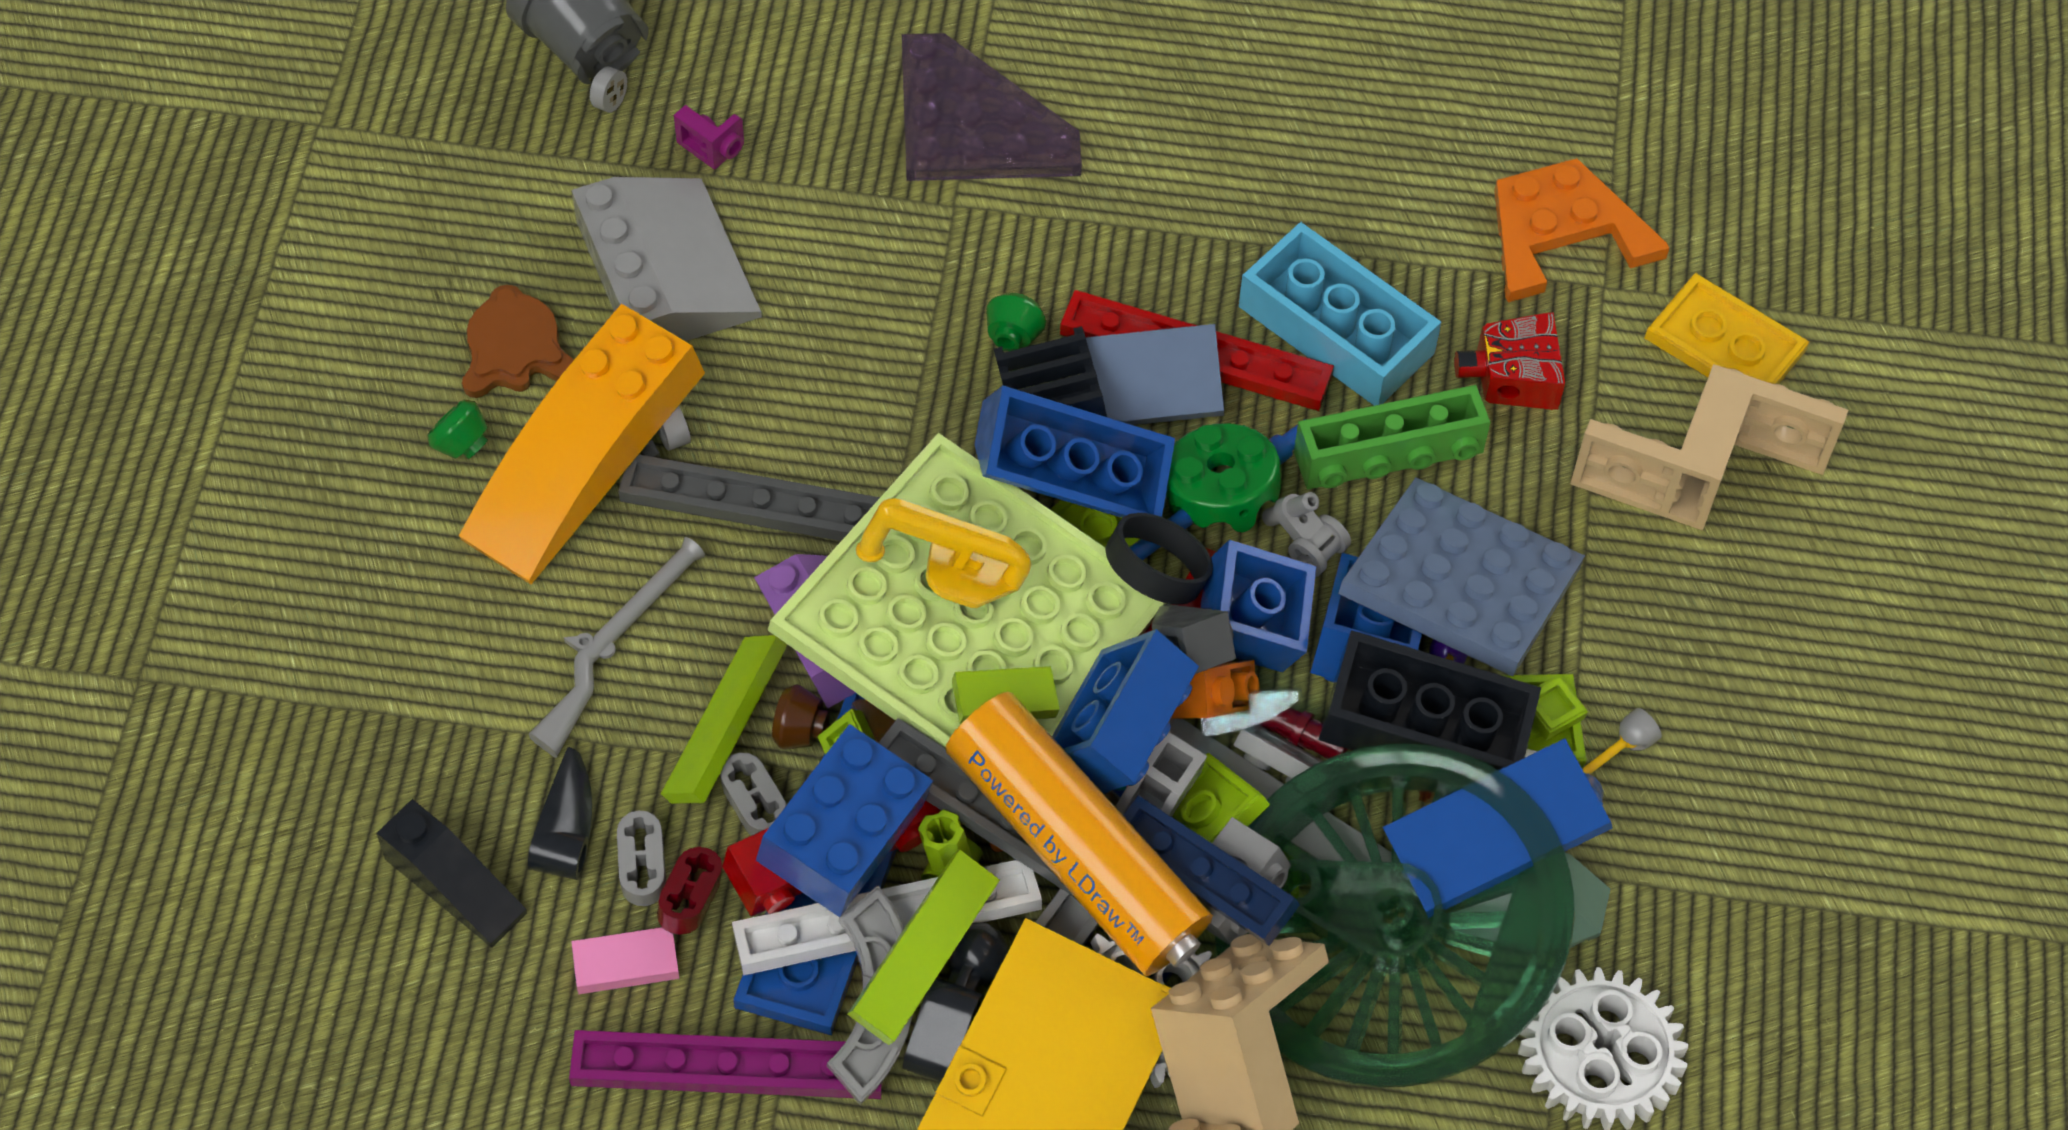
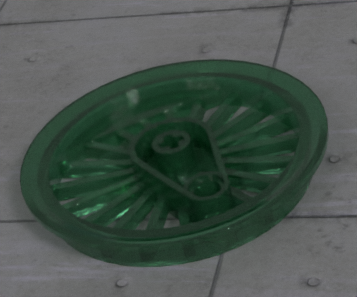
[1215,744,1575,1088]

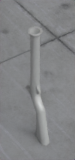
[528,537,705,758]

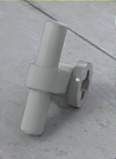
[1262,492,1351,577]

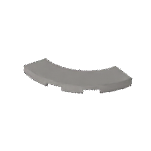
[826,886,913,1105]

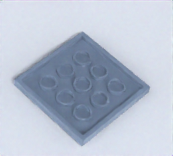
[1338,477,1585,677]

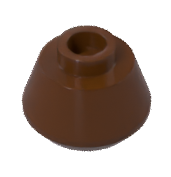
[772,684,830,750]

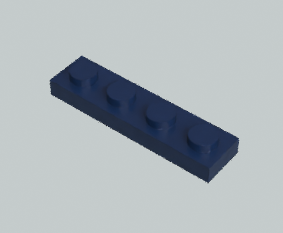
[1123,795,1300,946]

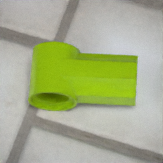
[918,809,983,880]

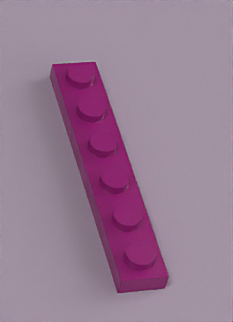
[569,1030,882,1099]

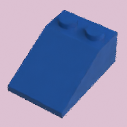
[1310,553,1422,682]

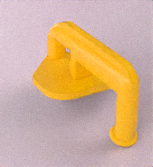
[856,498,1031,608]

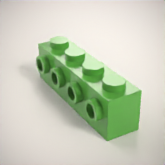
[1294,385,1491,490]

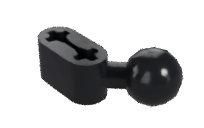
[902,923,1008,1082]

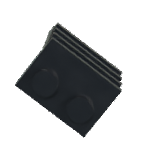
[994,326,1107,417]

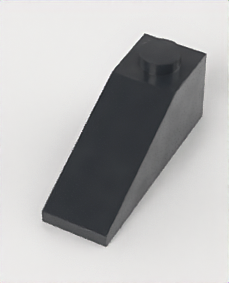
[376,799,527,948]

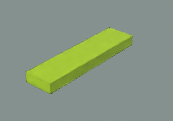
[661,635,787,804]
[847,850,1000,1045]

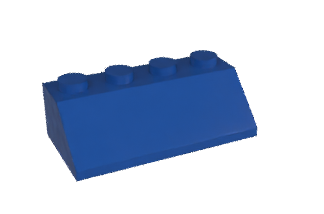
[974,385,1175,518]

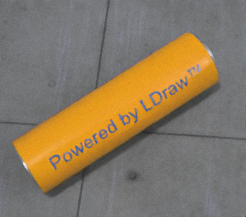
[946,691,1213,976]

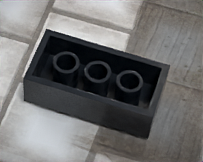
[1318,630,1541,785]

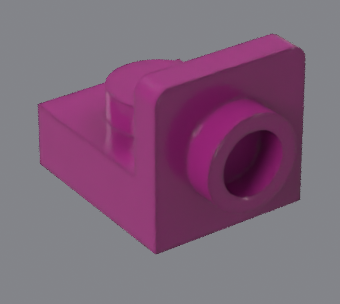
[673,105,744,170]

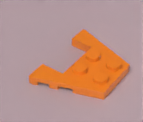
[1494,158,1669,302]

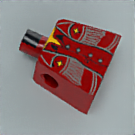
[1454,312,1565,410]

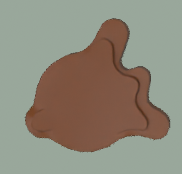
[462,285,574,398]

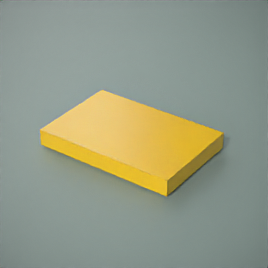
[1644,273,1810,384]

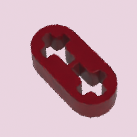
[657,847,722,935]

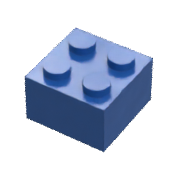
[1200,540,1317,673]

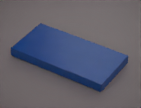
[1383,738,1613,918]

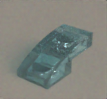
[1201,688,1302,736]

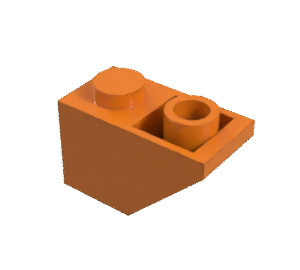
[1170,660,1260,719]

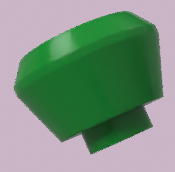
[986,293,1046,351]
[427,399,488,459]

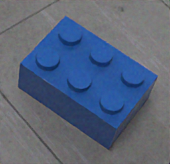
[1052,629,1199,794]
[756,724,933,917]

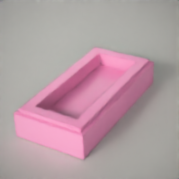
[571,927,680,995]

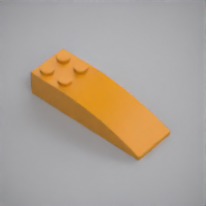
[459,303,705,585]

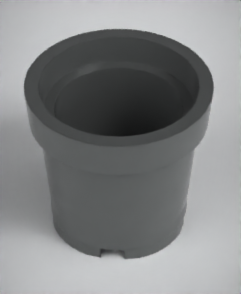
[506,0,649,84]

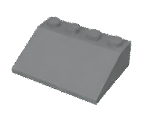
[571,177,762,341]

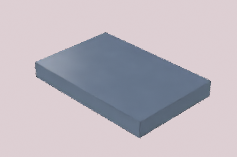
[1086,324,1224,425]

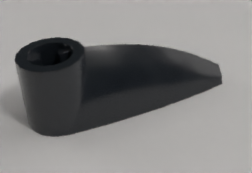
[527,747,592,880]

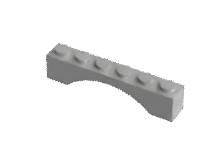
[1035,732,1207,947]

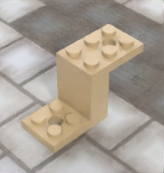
[1570,364,1848,530]
[1151,934,1329,1130]

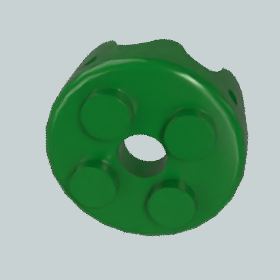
[1166,423,1281,532]

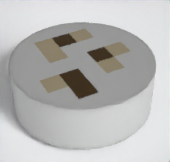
[590,66,627,113]

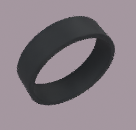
[1105,513,1213,605]

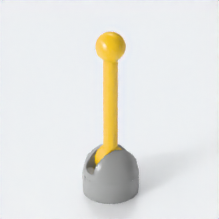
[1582,708,1662,774]

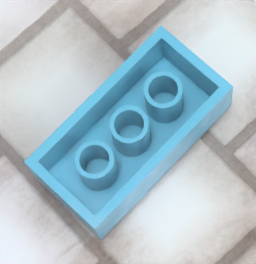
[1239,222,1441,406]

